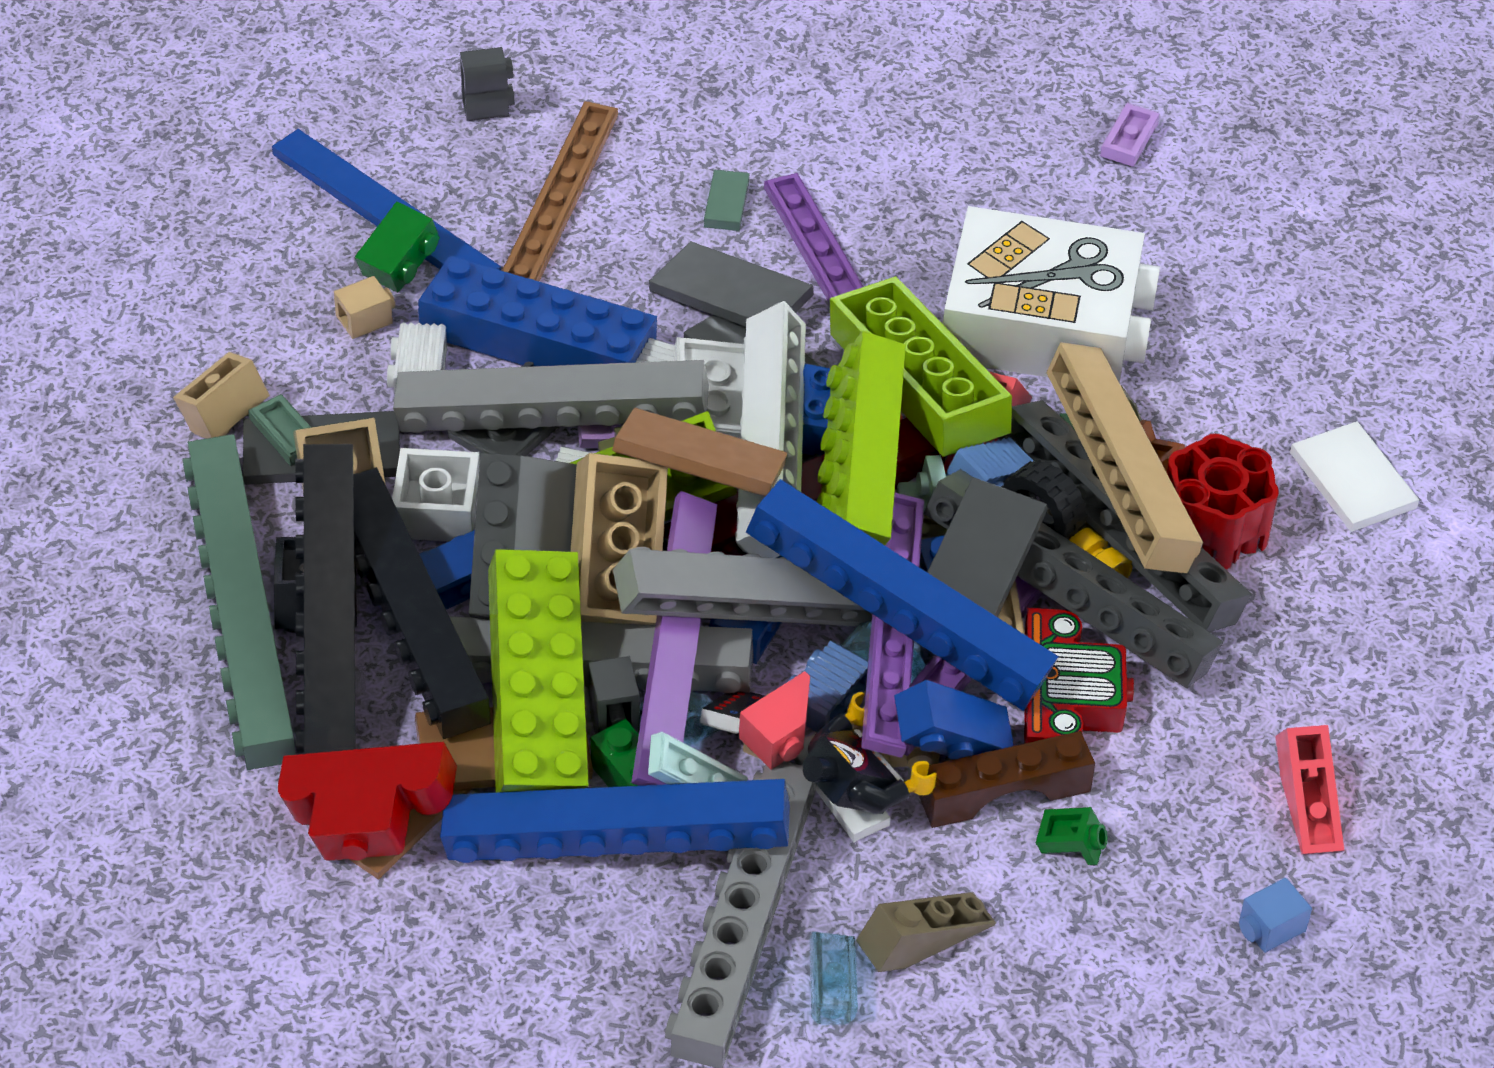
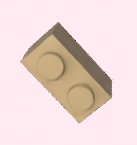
[173,352,270,439]

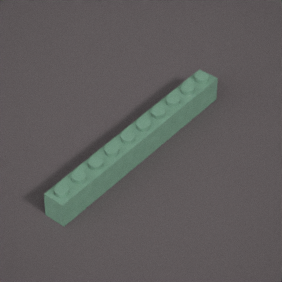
[182,434,296,770]

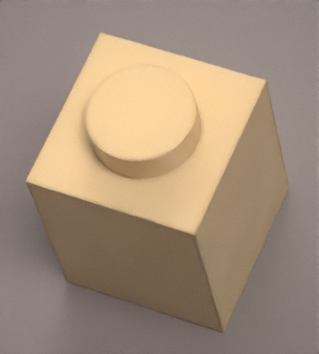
[333,276,395,339]

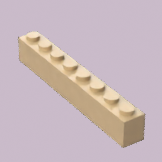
[1046,342,1203,573]

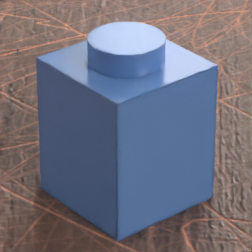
[1239,877,1312,953]

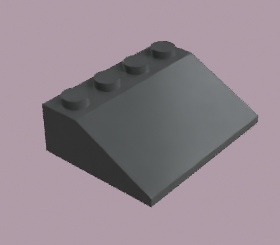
[469,453,577,618]

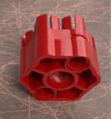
[1166,433,1279,569]

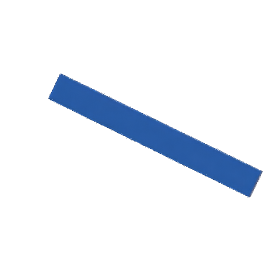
[272,129,501,270]

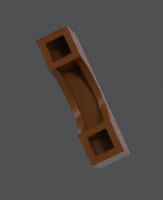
[919,731,1096,828]

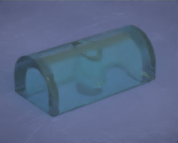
[809,932,858,1025]

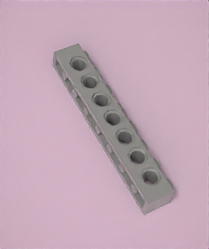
[665,761,816,1068]

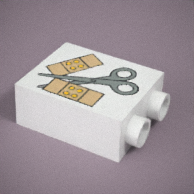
[943,206,1160,383]

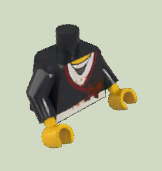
[802,692,937,814]

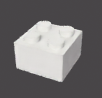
[392,448,480,542]

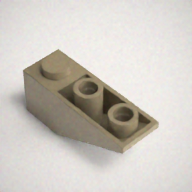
[856,892,996,972]

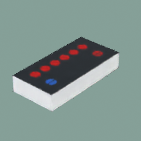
[700,692,765,734]

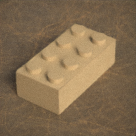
[571,453,668,625]

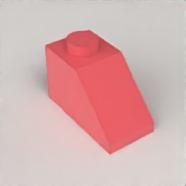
[739,671,810,770]

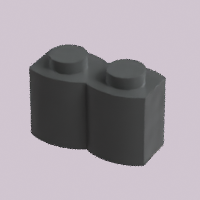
[460,47,515,121]

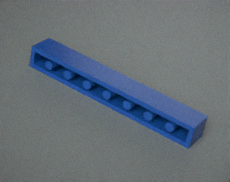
[745,479,1059,711]
[440,779,790,863]

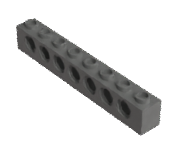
[998,400,1252,632]
[923,469,1224,688]

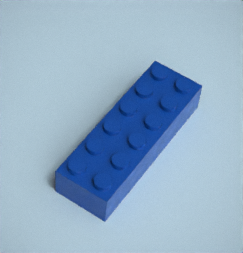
[418,256,657,366]

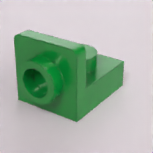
[1035,807,1107,866]

